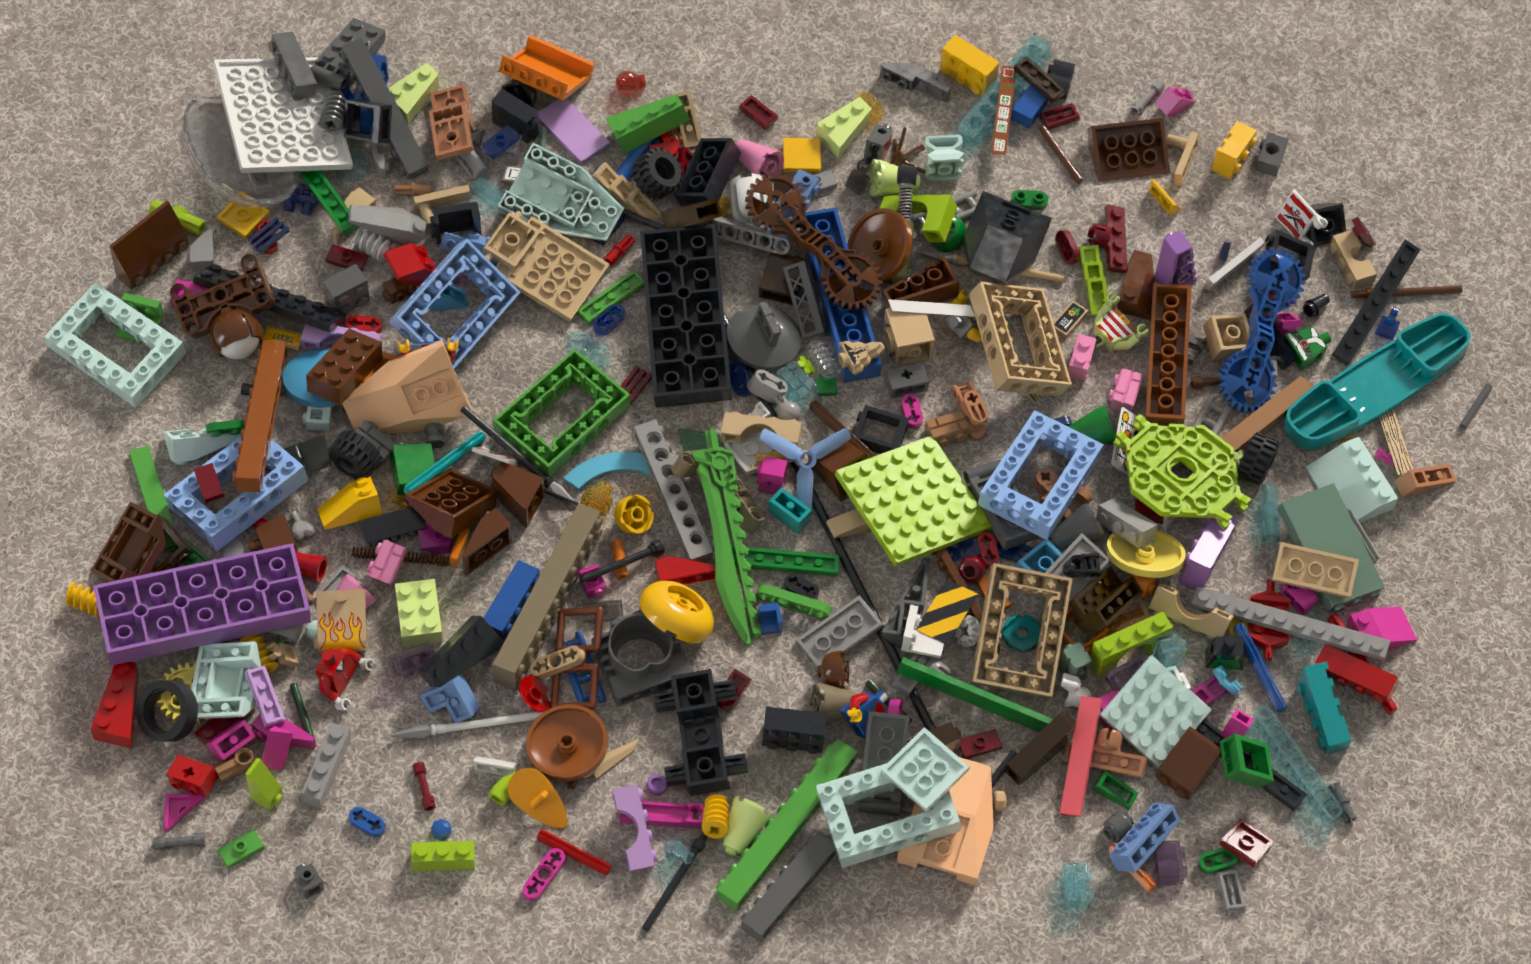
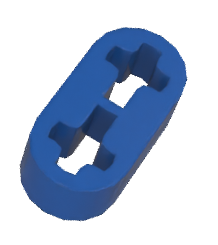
[349,807,385,838]

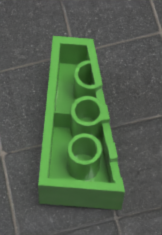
[605,94,690,154]

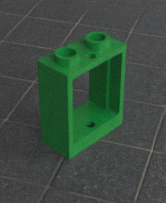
[1220,733,1274,789]

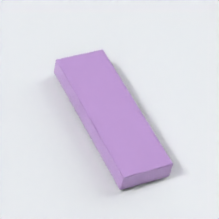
[245,665,285,728]

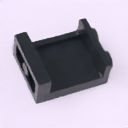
[430,202,482,244]

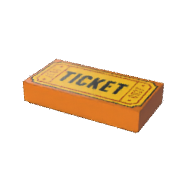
[450,526,471,568]

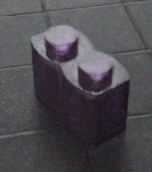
[1154,841,1188,886]

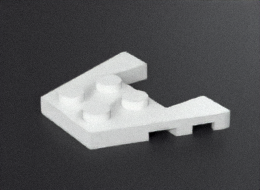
[724,401,805,475]

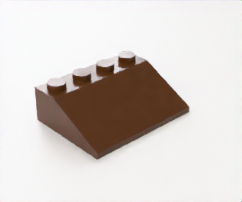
[1087,118,1170,181]
[109,200,188,290]
[405,468,498,538]

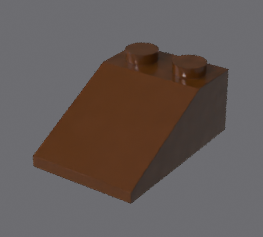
[462,508,512,576]

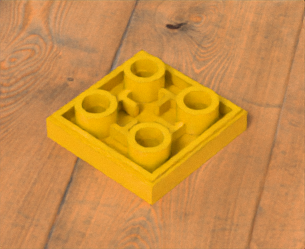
[783,138,821,172]

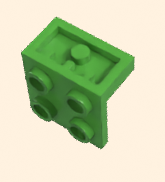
[115,293,164,343]

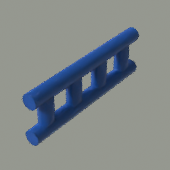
[555,631,607,703]

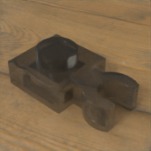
[845,159,873,195]

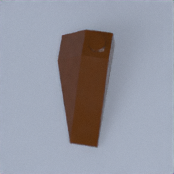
[1117,250,1155,321]

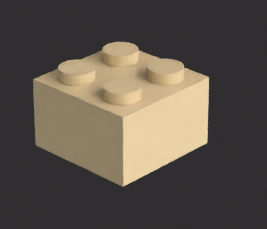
[1203,313,1250,360]

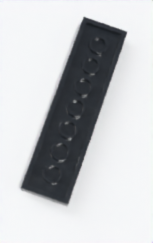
[193,264,347,332]

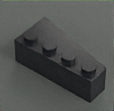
[418,615,504,687]

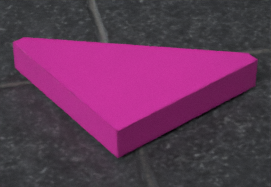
[164,794,205,832]

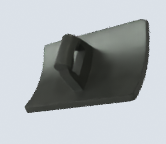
[284,435,332,474]

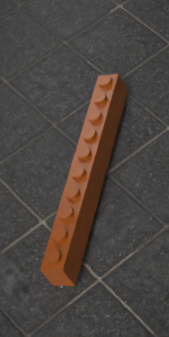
[232,340,288,493]

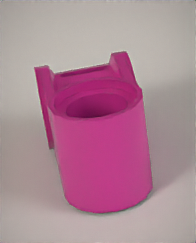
[1280,584,1318,615]

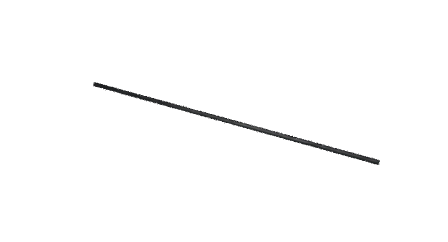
[665,208,936,731]

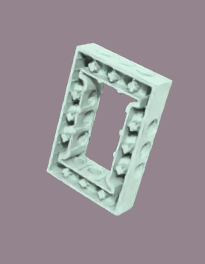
[44,283,186,408]
[816,763,961,868]

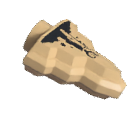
[838,340,885,375]

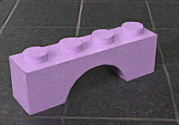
[300,324,382,350]
[612,784,657,873]

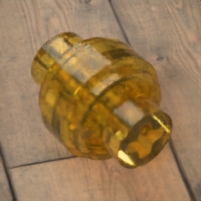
[580,480,613,516]

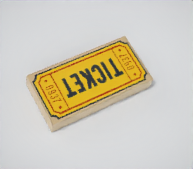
[262,326,302,353]

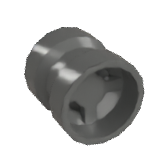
[424,423,445,449]

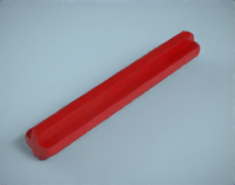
[537,829,611,875]

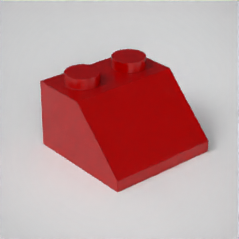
[383,243,435,287]

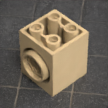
[883,307,935,367]

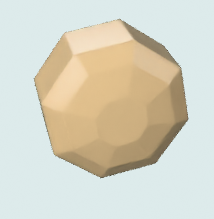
[993,791,1007,812]

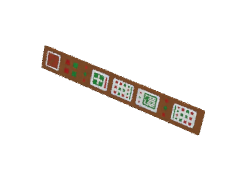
[991,66,1016,155]

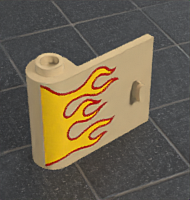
[314,589,368,653]

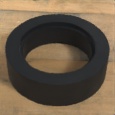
[136,680,198,742]

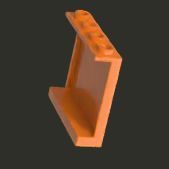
[498,35,595,100]

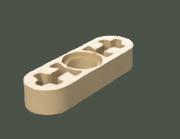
[530,645,585,679]

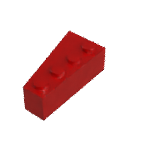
[90,661,139,749]

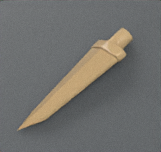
[583,739,640,779]

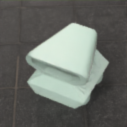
[925,135,964,181]

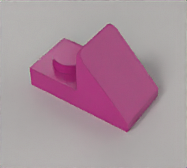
[1274,312,1302,338]

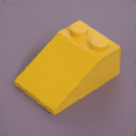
[317,477,382,530]

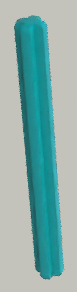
[403,431,486,494]

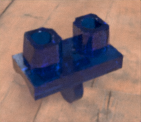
[282,183,318,216]

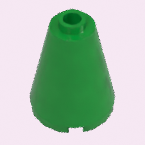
[1068,405,1116,444]

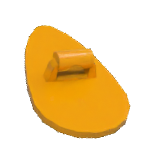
[507,768,568,828]

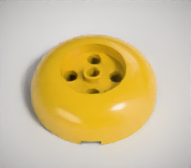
[639,581,714,643]

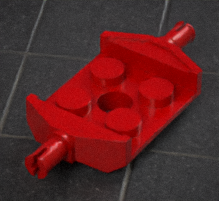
[1248,579,1291,661]

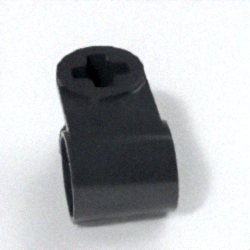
[1063,553,1103,578]

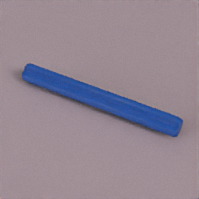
[1233,623,1287,713]

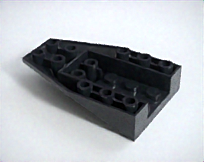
[964,191,1052,285]

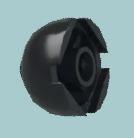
[501,78,537,107]

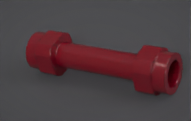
[412,762,436,811]

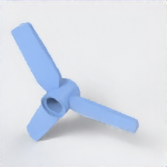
[759,428,851,510]

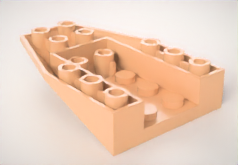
[342,340,473,434]
[897,757,993,886]

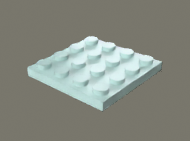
[1099,655,1212,769]

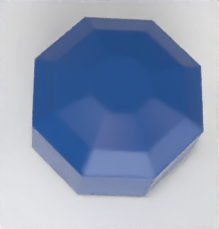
[431,819,452,841]

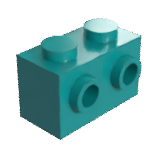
[768,487,812,534]

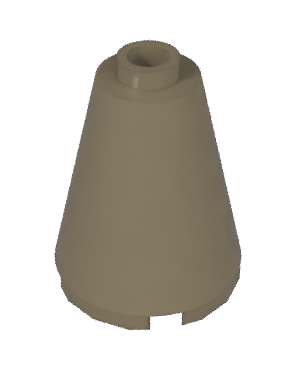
[810,683,859,722]

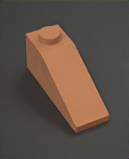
[1395,464,1456,497]

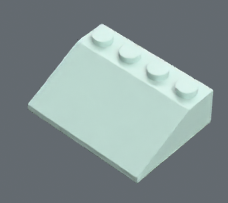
[1305,437,1398,523]

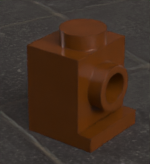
[382,277,413,304]

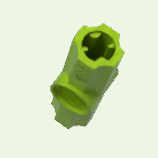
[148,200,206,236]

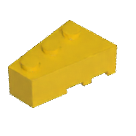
[1211,121,1257,179]

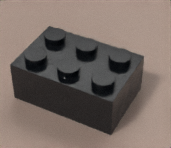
[762,706,827,754]

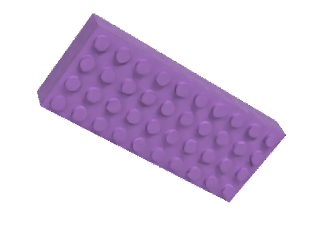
[93,543,311,666]

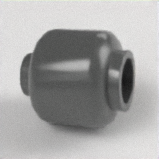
[1103,812,1134,842]

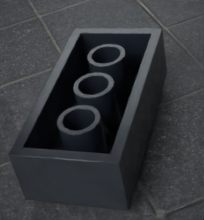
[674,138,741,206]

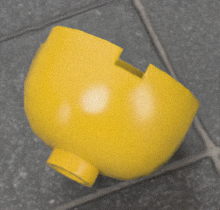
[614,494,654,534]

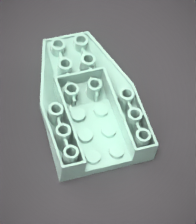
[498,143,624,241]

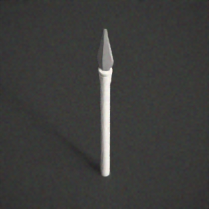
[391,711,545,739]

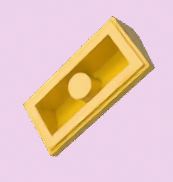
[1149,179,1181,216]

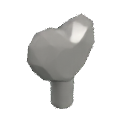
[290,511,316,540]

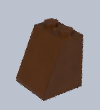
[807,441,866,502]
[490,461,544,528]
[1156,726,1222,801]

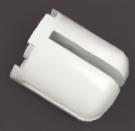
[729,173,768,226]

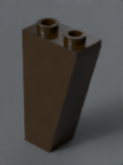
[1005,712,1076,785]

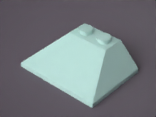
[191,641,261,719]

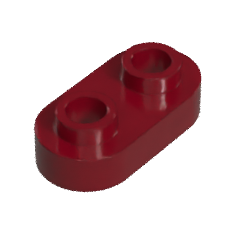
[1055,230,1081,264]

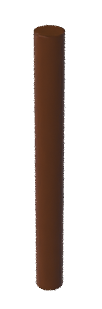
[1039,125,1083,184]

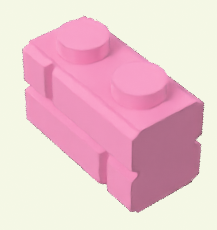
[1068,334,1096,381]
[1108,368,1144,412]
[367,539,408,587]

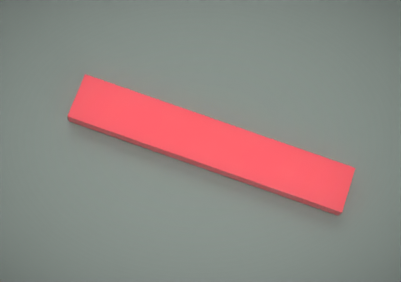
[1060,696,1102,817]

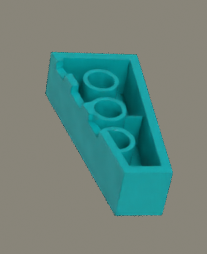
[1296,661,1352,754]

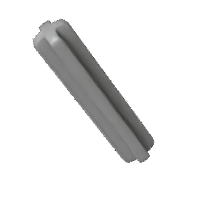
[1347,509,1380,562]

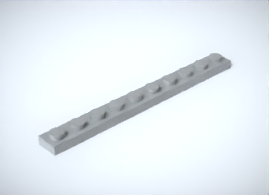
[1191,586,1390,661]

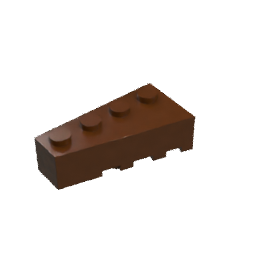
[882,256,960,310]

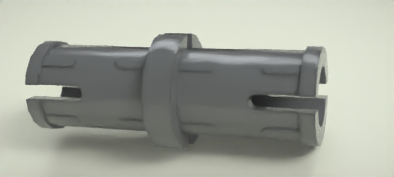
[1328,782,1357,824]

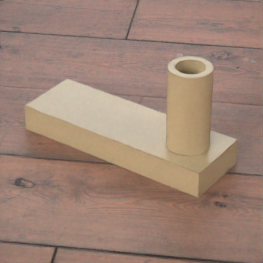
[1166,132,1199,187]
[413,185,470,228]

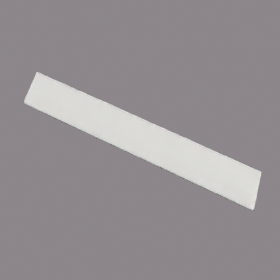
[888,300,975,317]

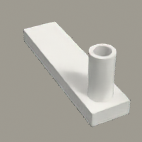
[1203,237,1264,291]

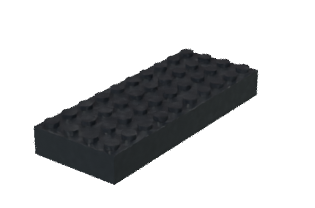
[640,224,732,408]

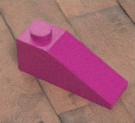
[251,714,316,749]

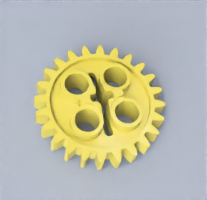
[157,662,208,724]

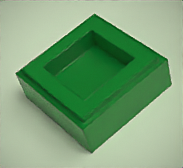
[816,376,837,396]

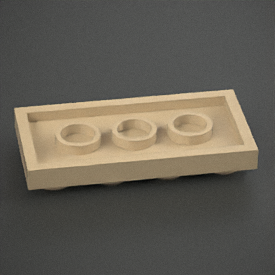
[1272,542,1359,599]

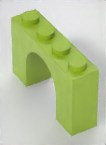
[879,194,958,242]
[1090,611,1173,680]

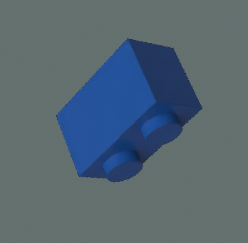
[1011,85,1048,129]

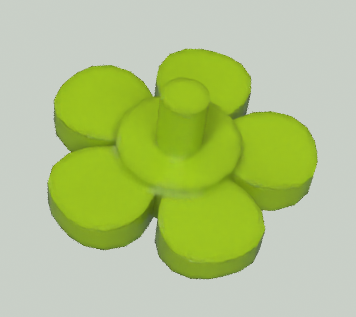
[797,356,816,375]

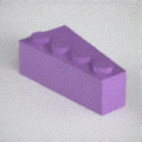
[1154,230,1197,285]
[1180,516,1238,591]

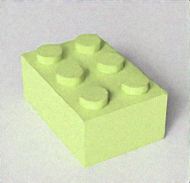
[395,579,443,647]

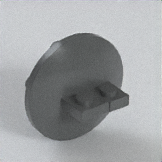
[726,302,802,371]

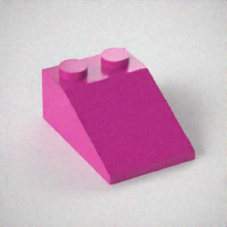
[1347,606,1417,658]

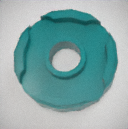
[1002,614,1041,652]

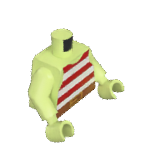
[1093,292,1150,352]

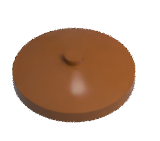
[847,208,912,282]
[526,704,608,781]

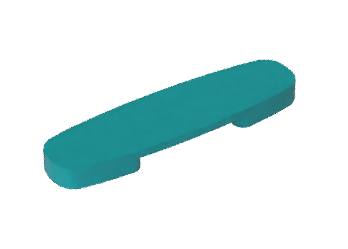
[1283,313,1471,450]

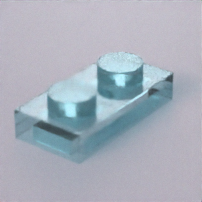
[469,175,504,211]

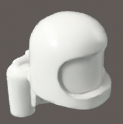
[1060,673,1092,708]

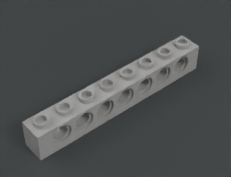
[634,419,715,563]

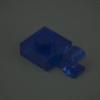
[1375,307,1400,341]

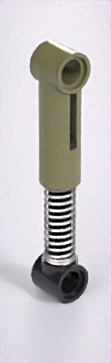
[891,166,917,285]

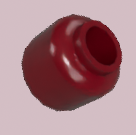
[959,555,986,582]

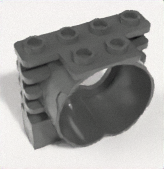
[591,610,693,707]

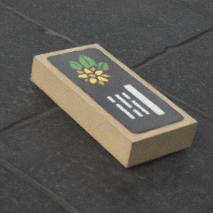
[1053,301,1088,339]

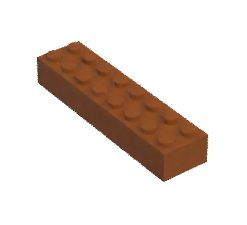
[1145,283,1191,426]

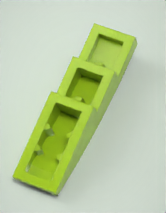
[1079,245,1108,316]

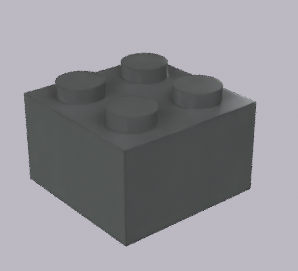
[322,264,370,314]

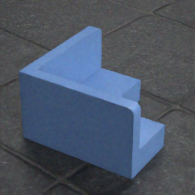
[420,673,480,723]

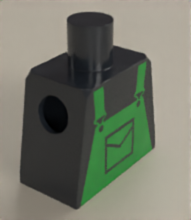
[1205,635,1243,670]

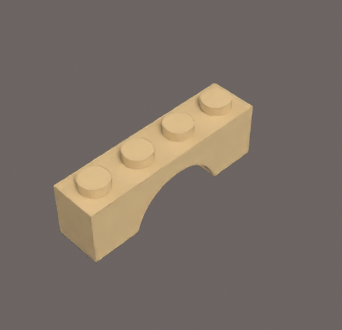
[721,412,802,448]
[1148,582,1234,640]

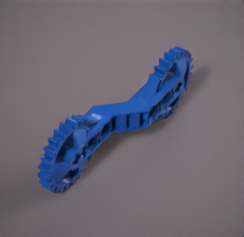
[1216,248,1306,413]

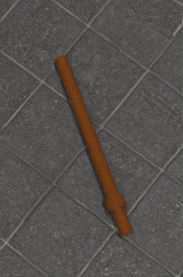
[1351,285,1463,299]

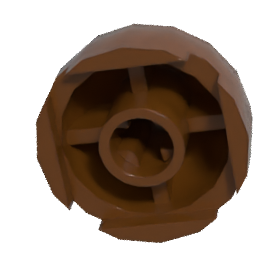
[817,650,850,690]

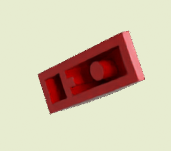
[655,556,715,585]

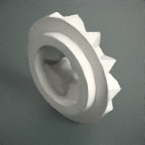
[953,615,980,647]

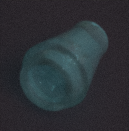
[664,839,694,864]

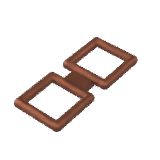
[550,607,604,710]

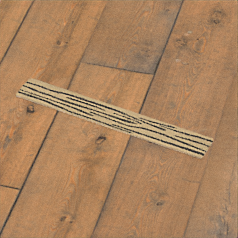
[1379,409,1413,475]

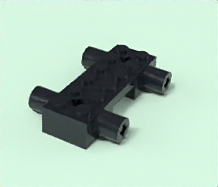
[654,669,749,796]

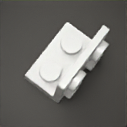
[901,605,944,658]

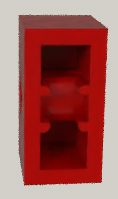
[166,755,218,797]

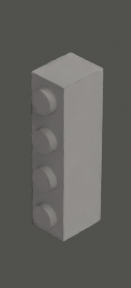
[301,723,352,809]

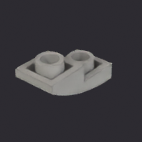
[370,142,389,179]

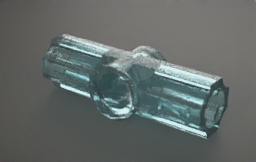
[1259,483,1281,543]

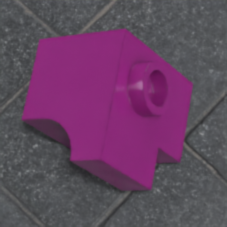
[418,522,451,556]

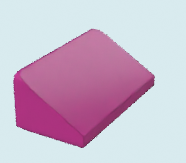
[262,726,293,771]

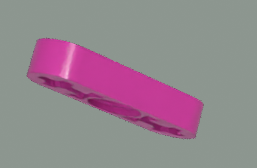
[523,848,565,901]

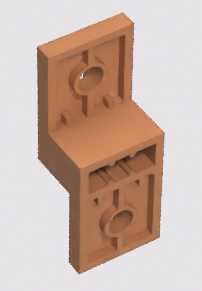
[429,84,475,160]

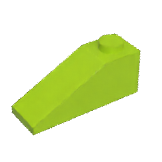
[245,758,283,811]

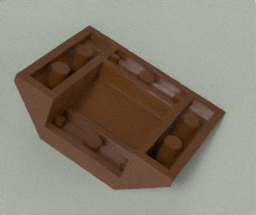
[90,501,166,582]

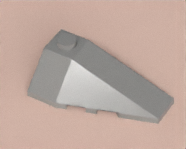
[348,205,426,245]

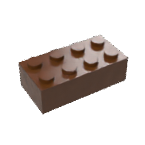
[306,328,383,406]

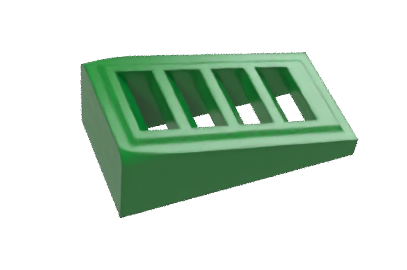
[1091,770,1139,810]

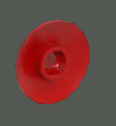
[519,675,551,713]

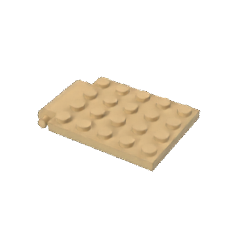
[482,211,610,322]

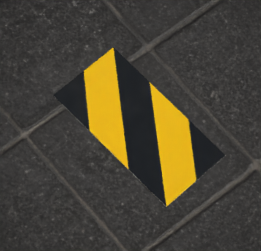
[915,579,978,645]

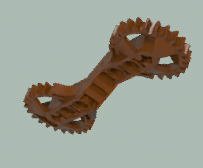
[745,172,883,311]

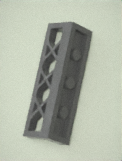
[783,261,829,340]

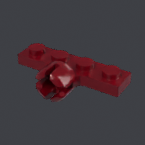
[1087,204,1128,274]

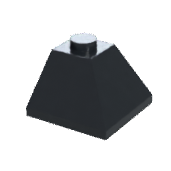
[1306,203,1346,247]

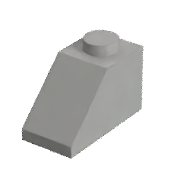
[186,229,215,272]

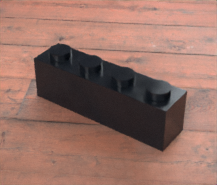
[359,507,427,547]

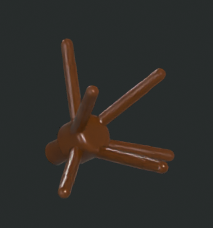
[890,127,925,173]

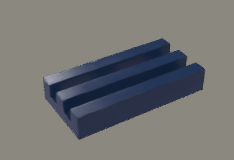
[248,217,289,254]

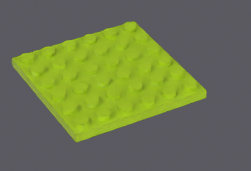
[835,436,992,567]

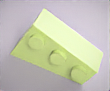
[389,63,440,126]
[816,97,871,160]

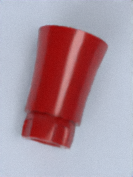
[295,551,328,583]

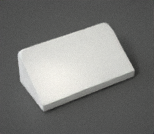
[473,756,517,776]

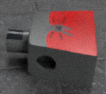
[862,125,893,167]

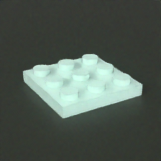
[881,727,970,812]

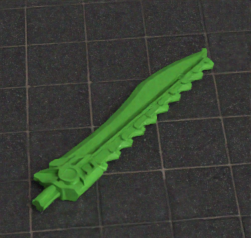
[692,429,762,646]

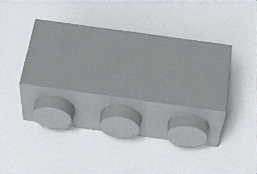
[1096,498,1158,549]

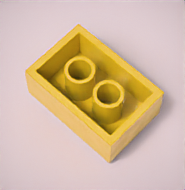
[939,34,1000,97]

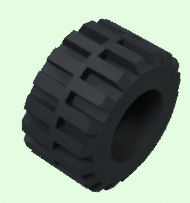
[632,148,683,200]
[328,430,382,479]
[1237,432,1279,486]

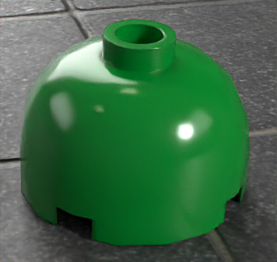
[930,215,966,253]

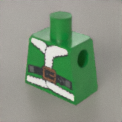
[1284,327,1331,371]

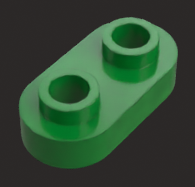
[1011,190,1048,210]
[205,420,245,437]
[1198,847,1238,874]

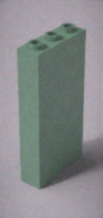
[1277,483,1385,613]

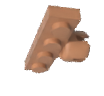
[1063,728,1147,778]

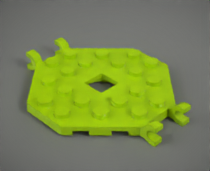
[1113,414,1252,530]

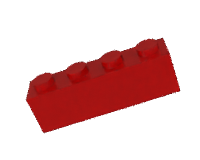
[1314,644,1399,704]

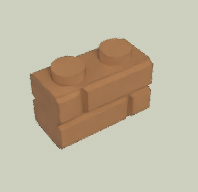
[924,410,970,448]

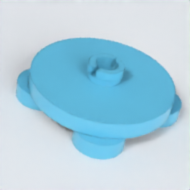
[1212,665,1243,696]

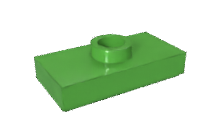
[218,830,265,869]

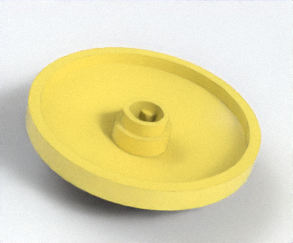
[1106,530,1186,578]

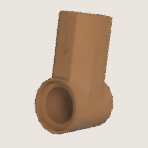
[213,748,254,783]

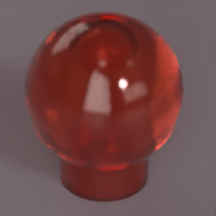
[615,71,646,96]

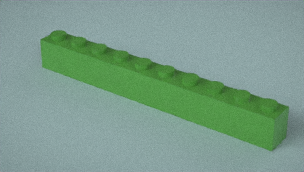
[716,739,858,911]

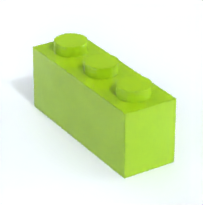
[411,841,475,871]

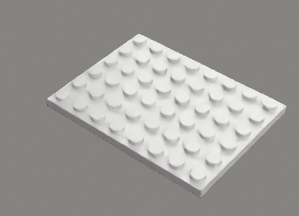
[213,57,353,173]

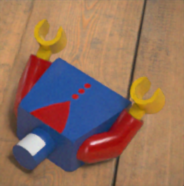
[840,690,888,740]

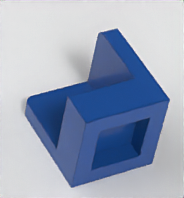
[758,602,782,635]

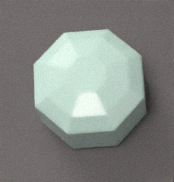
[305,620,318,641]

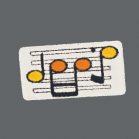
[1111,407,1140,475]

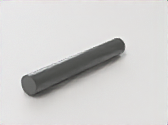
[1459,383,1493,429]

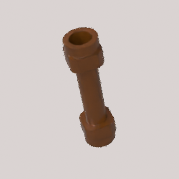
[1191,376,1221,389]

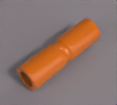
[611,539,628,580]

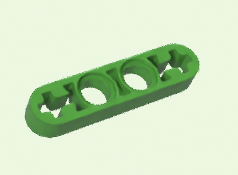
[755,584,832,620]

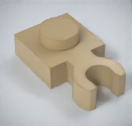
[266,643,299,667]

